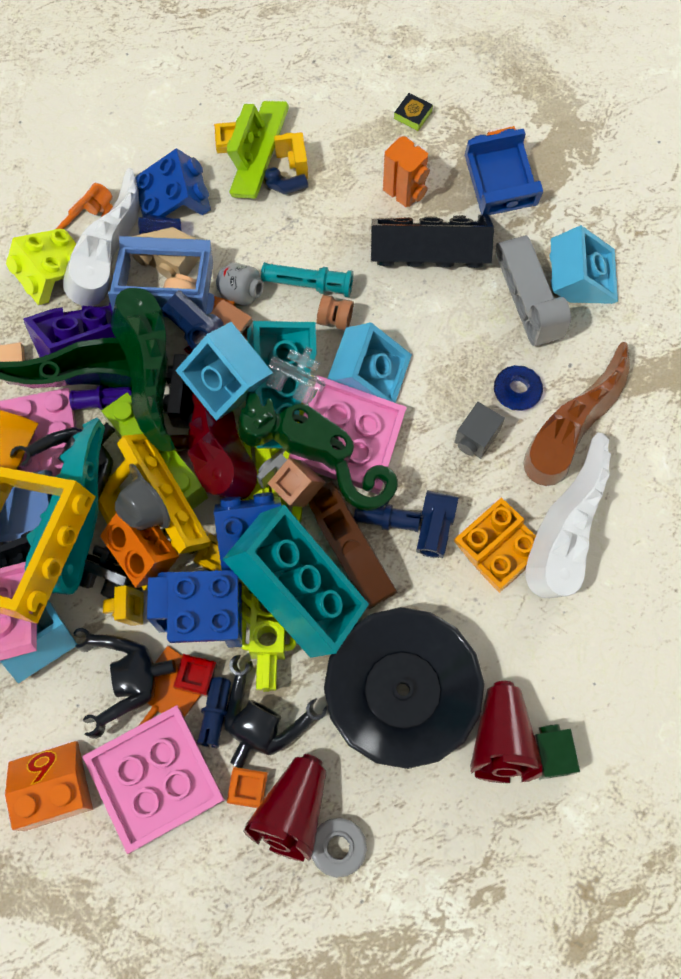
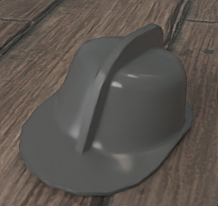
[115,463,170,530]

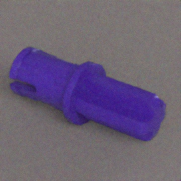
[69,385,132,410]

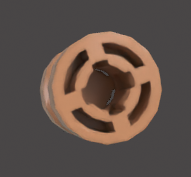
[317,294,354,331]

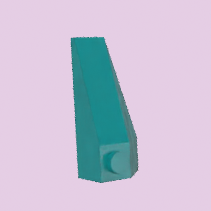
[247,321,317,449]

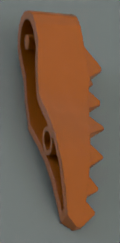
[523,342,630,486]

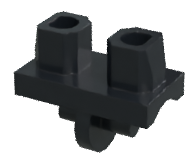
[79,545,132,599]

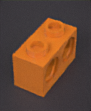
[100,513,179,588]

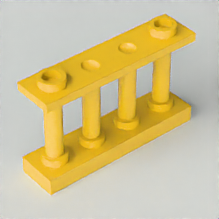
[98,434,211,590]

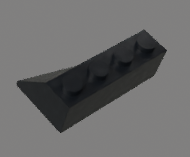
[371,214,494,268]

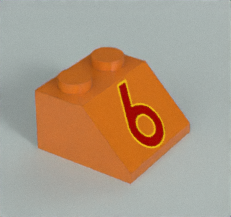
[5,741,93,831]

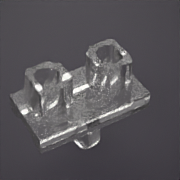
[266,346,326,405]

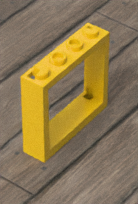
[0,467,96,624]

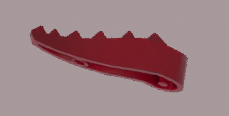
[184,346,257,500]

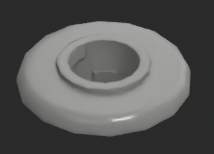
[312,818,367,878]

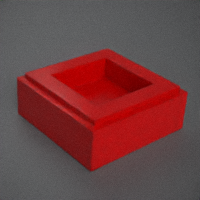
[173,654,217,697]

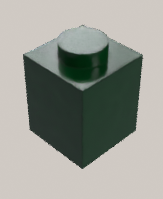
[534,724,580,780]

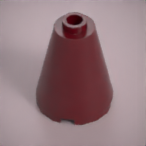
[470,681,543,783]
[243,754,326,862]

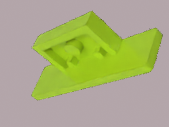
[227,101,289,199]

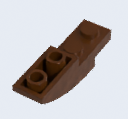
[308,481,398,610]

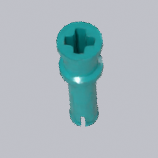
[261,262,354,298]

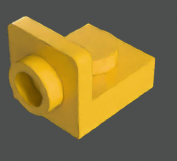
[274,132,308,179]

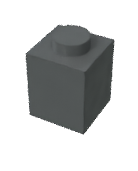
[454,402,505,459]

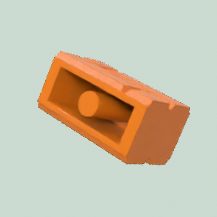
[383,136,430,207]

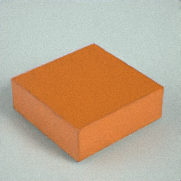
[227,767,268,808]

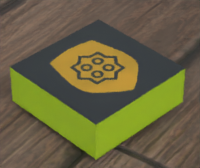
[394,93,433,131]

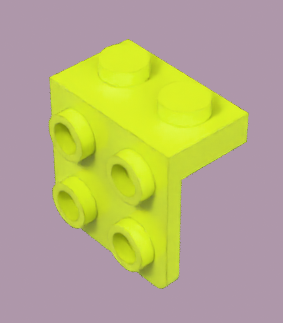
[6,229,76,305]

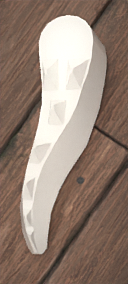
[63,168,140,306]
[525,432,611,598]

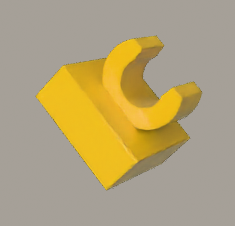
[103,585,144,626]

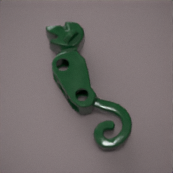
[238,392,398,511]

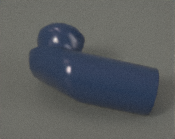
[265,167,308,195]

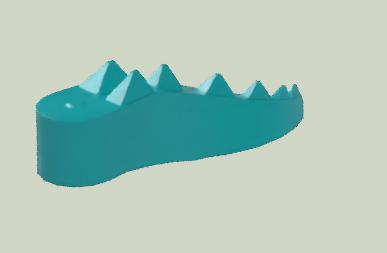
[25,418,105,595]

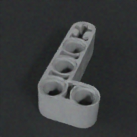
[496,235,571,346]

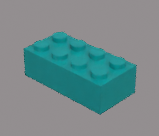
[223,505,369,658]

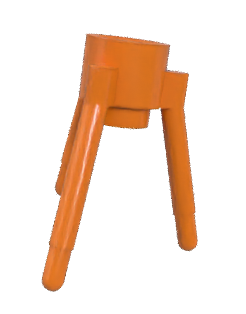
[56,183,113,229]

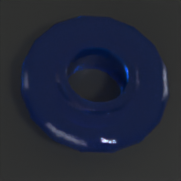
[494,365,543,411]

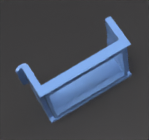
[108,236,215,317]

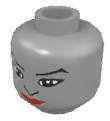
[216,263,263,305]

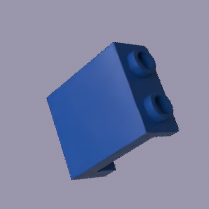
[464,129,544,215]

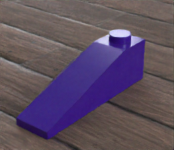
[23,302,116,357]

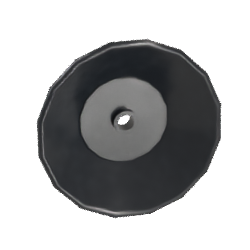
[324,607,485,769]

